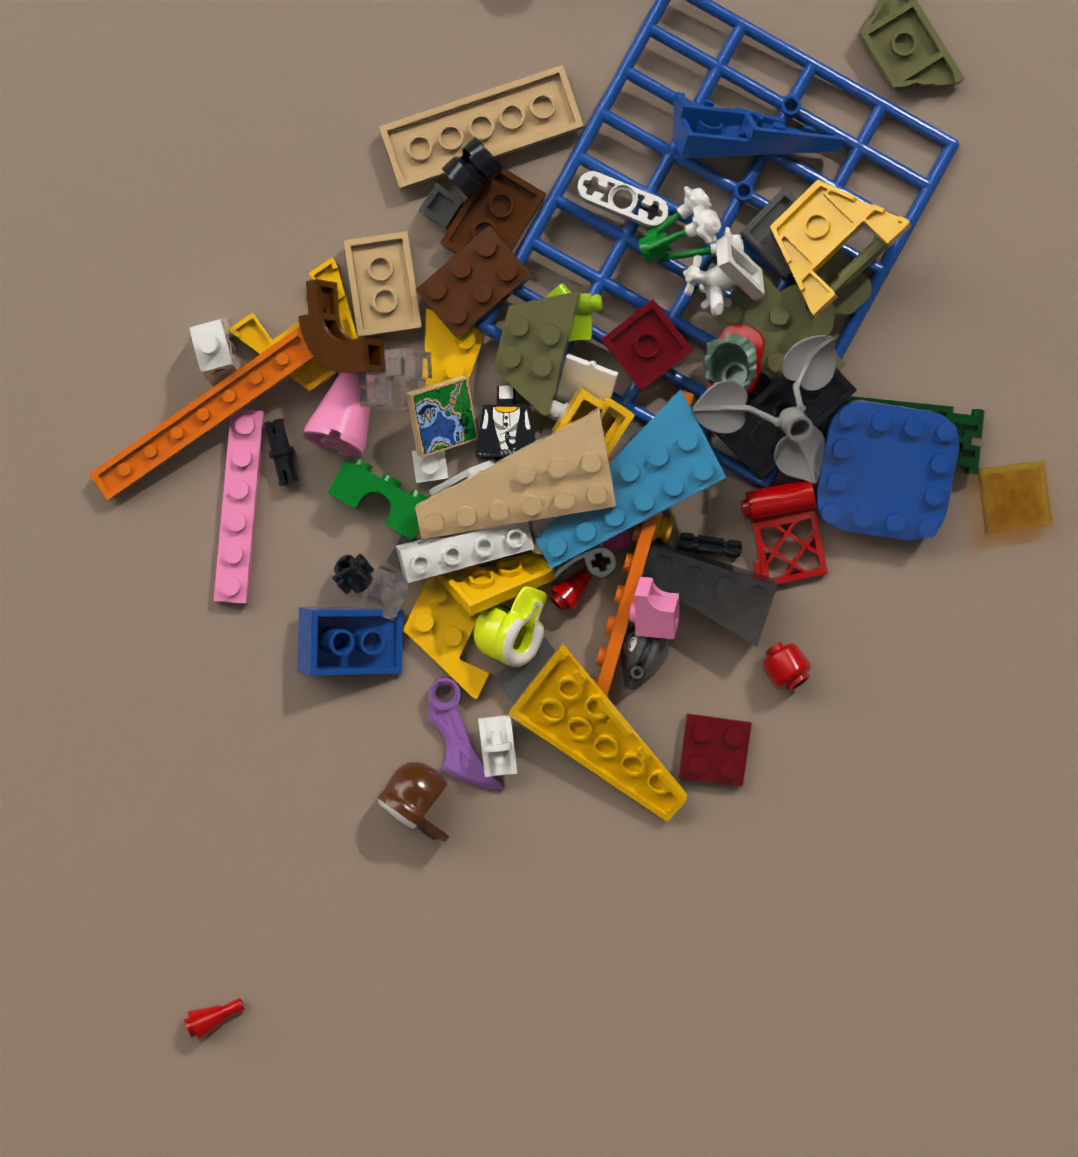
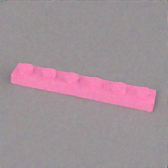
[214,409,265,604]

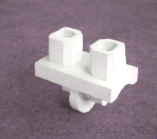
[478,715,517,777]

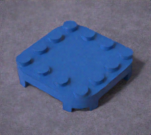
[815,399,959,540]

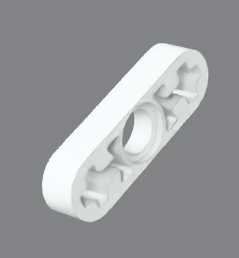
[578,171,668,228]

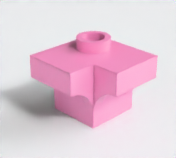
[630,577,679,639]

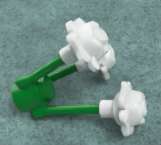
[639,186,744,265]

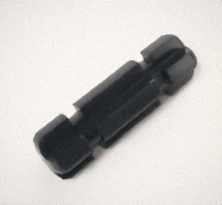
[678,532,742,558]

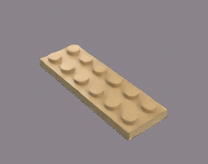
[379,65,584,191]

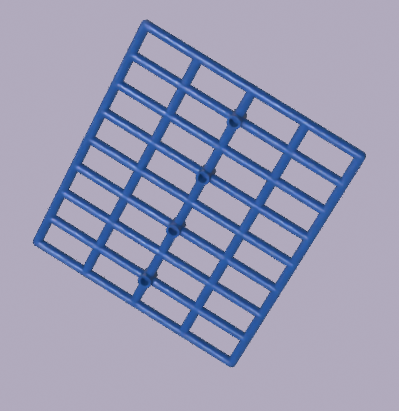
[477,0,959,489]

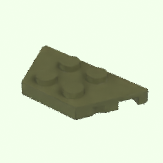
[858,0,965,91]
[493,291,581,416]

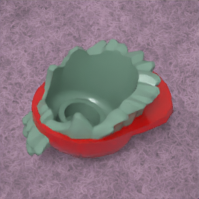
[704,324,765,395]

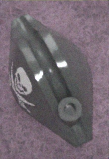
[621,625,669,689]

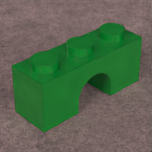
[327,457,429,541]

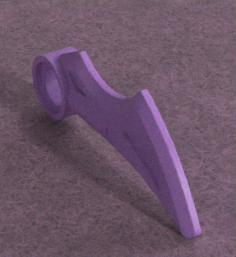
[428,676,503,790]

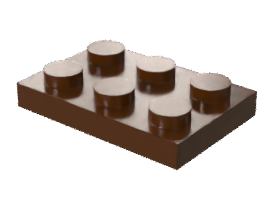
[440,168,546,254]
[415,226,532,340]

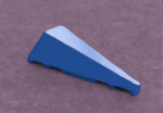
[673,92,844,158]

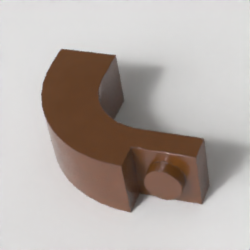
[298,279,386,375]

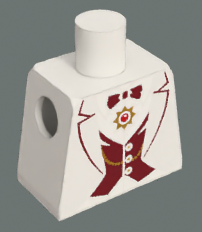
[189,318,241,385]

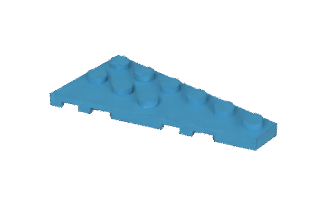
[536,389,727,569]

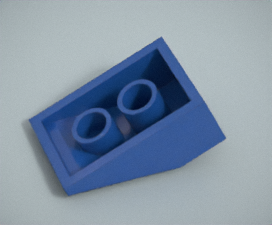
[297,607,404,676]

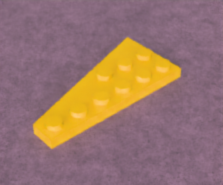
[508,643,688,822]

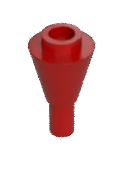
[550,561,602,612]
[184,998,245,1041]

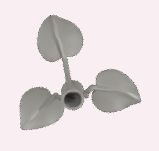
[693,335,836,484]

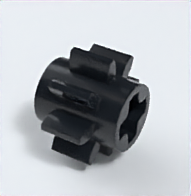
[332,553,374,594]

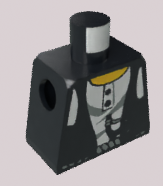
[475,385,535,459]

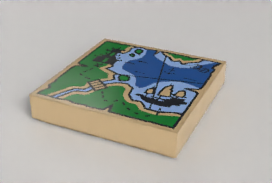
[406,376,478,457]

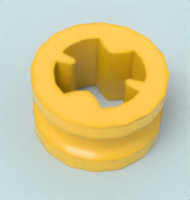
[652,513,675,544]

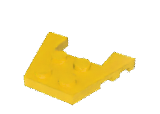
[770,179,911,318]
[229,257,358,392]
[403,575,517,699]

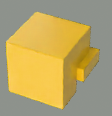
[552,386,635,457]

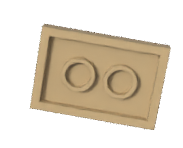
[344,231,423,338]

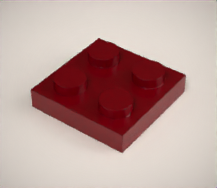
[601,299,694,392]
[678,713,752,787]

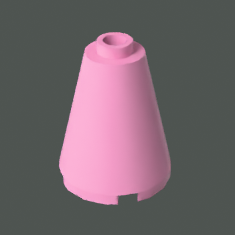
[303,372,374,458]

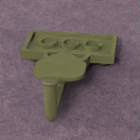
[709,234,889,380]

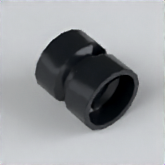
[442,137,504,200]

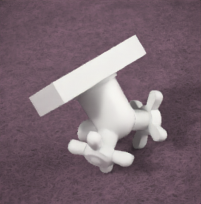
[683,235,765,316]

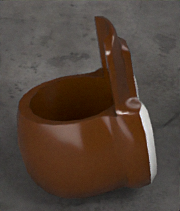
[377,762,449,842]

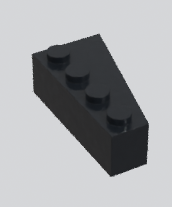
[642,540,777,647]

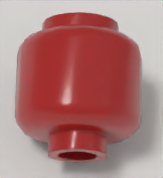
[762,642,811,692]

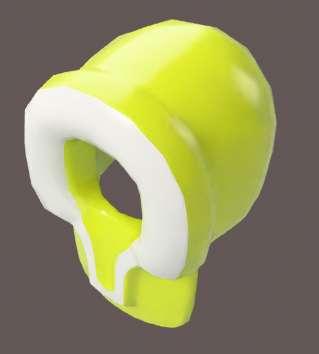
[473,586,547,667]

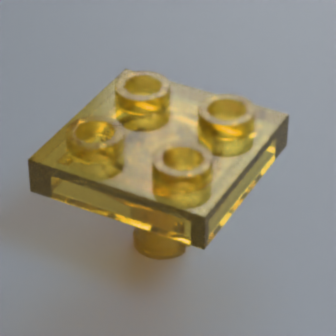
[978,460,1053,533]

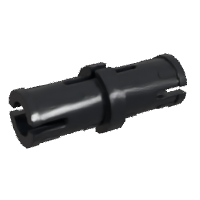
[263,418,299,486]

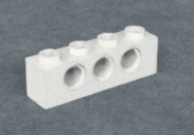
[396,521,534,583]

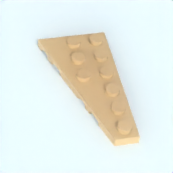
[415,408,616,539]

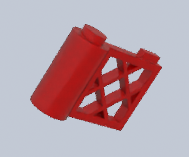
[740,480,828,584]

